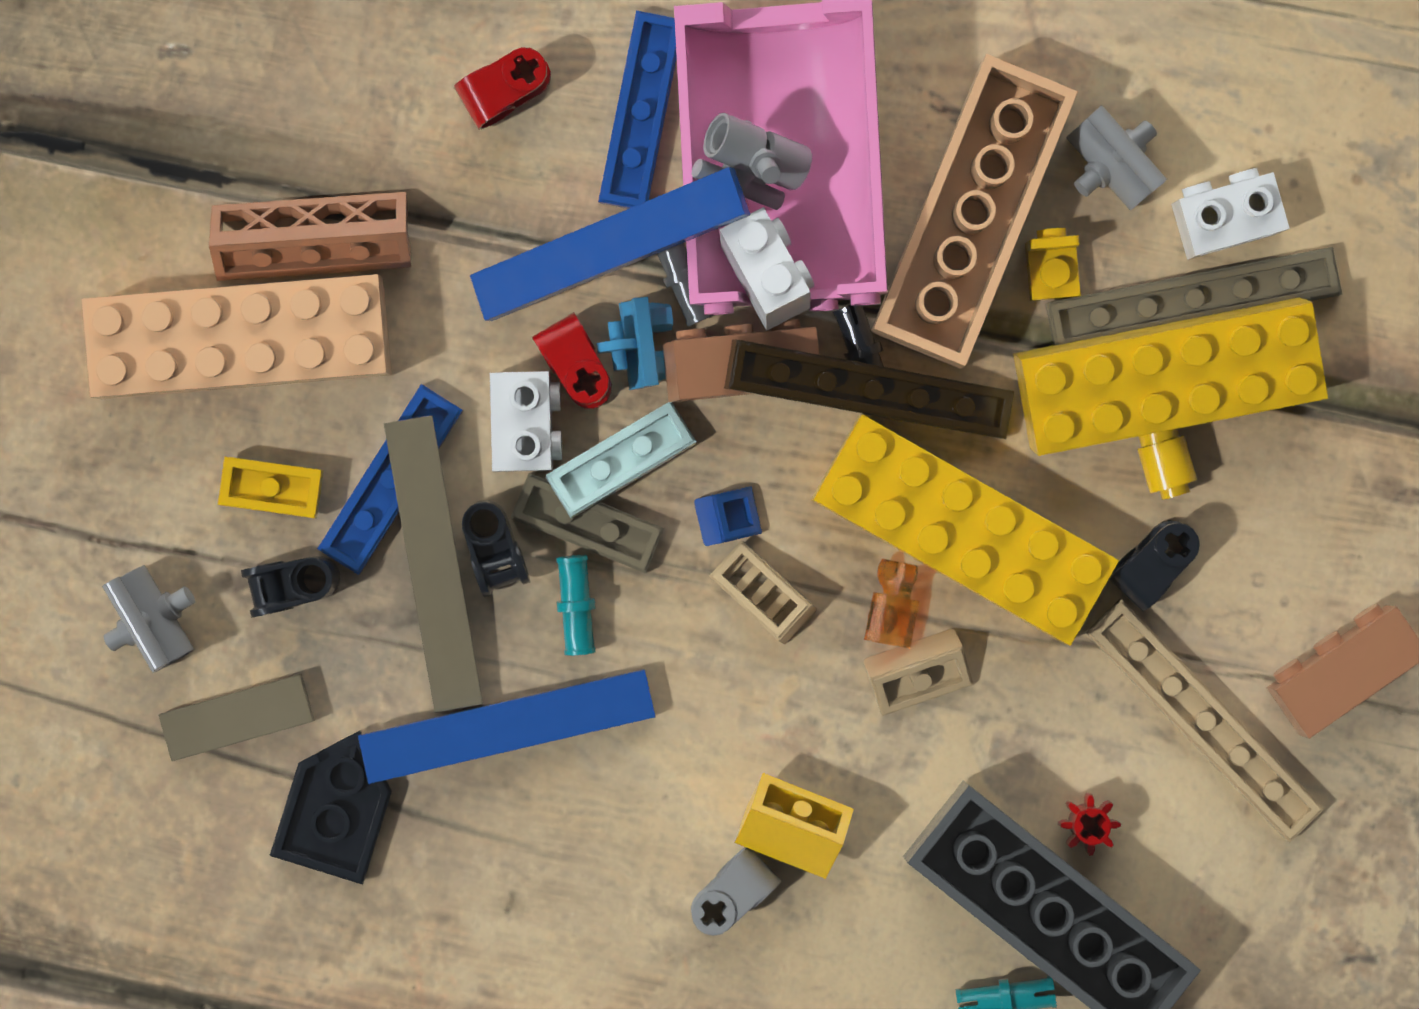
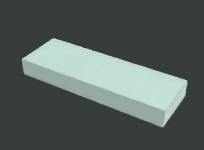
[546,402,697,519]

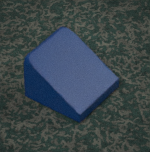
[694,486,762,546]

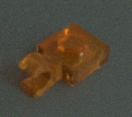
[864,559,920,649]

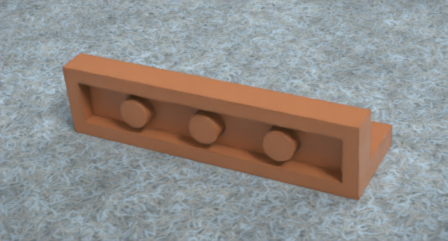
[209,192,411,281]

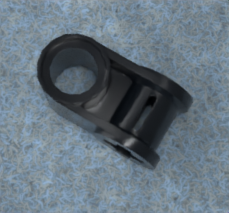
[462,500,530,597]
[1109,520,1200,611]
[241,556,340,618]

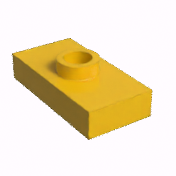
[218,456,324,518]

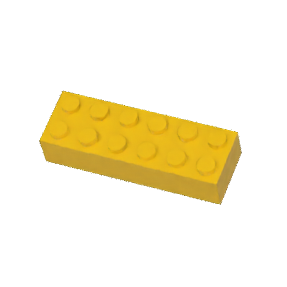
[1013,297,1328,456]
[811,414,1119,646]

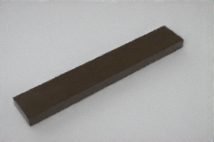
[724,339,1014,439]

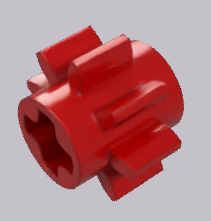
[1058,793,1121,856]

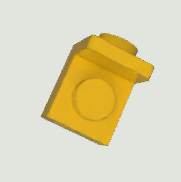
[1025,228,1081,301]

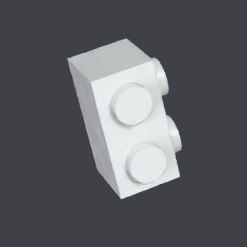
[1171,168,1290,260]
[719,207,814,331]
[490,371,562,472]

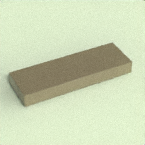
[511,473,664,573]
[159,674,315,761]

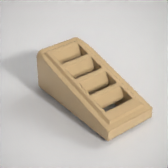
[709,540,817,644]

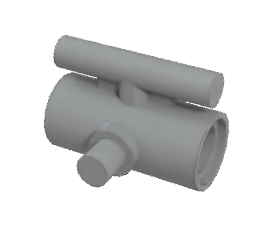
[1066,105,1167,210]
[692,113,812,210]
[102,565,195,673]

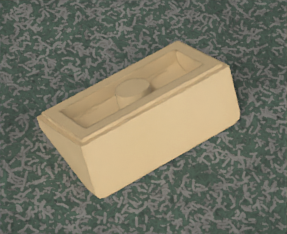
[863,629,974,716]

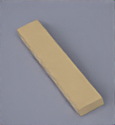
[1085,599,1324,843]

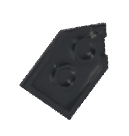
[270,730,392,885]

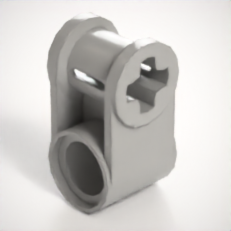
[691,847,781,936]

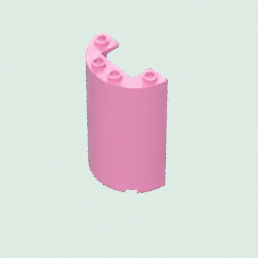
[674,0,888,315]

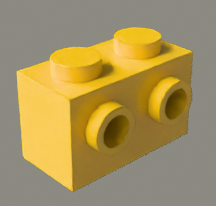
[735,773,854,879]

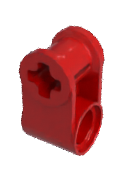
[454,47,551,130]
[532,312,612,409]

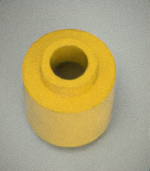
[1137,429,1197,500]

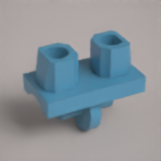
[596,297,673,390]

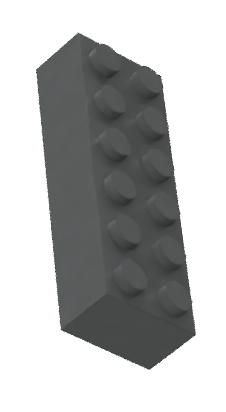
[903,780,1201,1009]

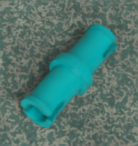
[556,555,596,656]
[955,976,1057,1009]

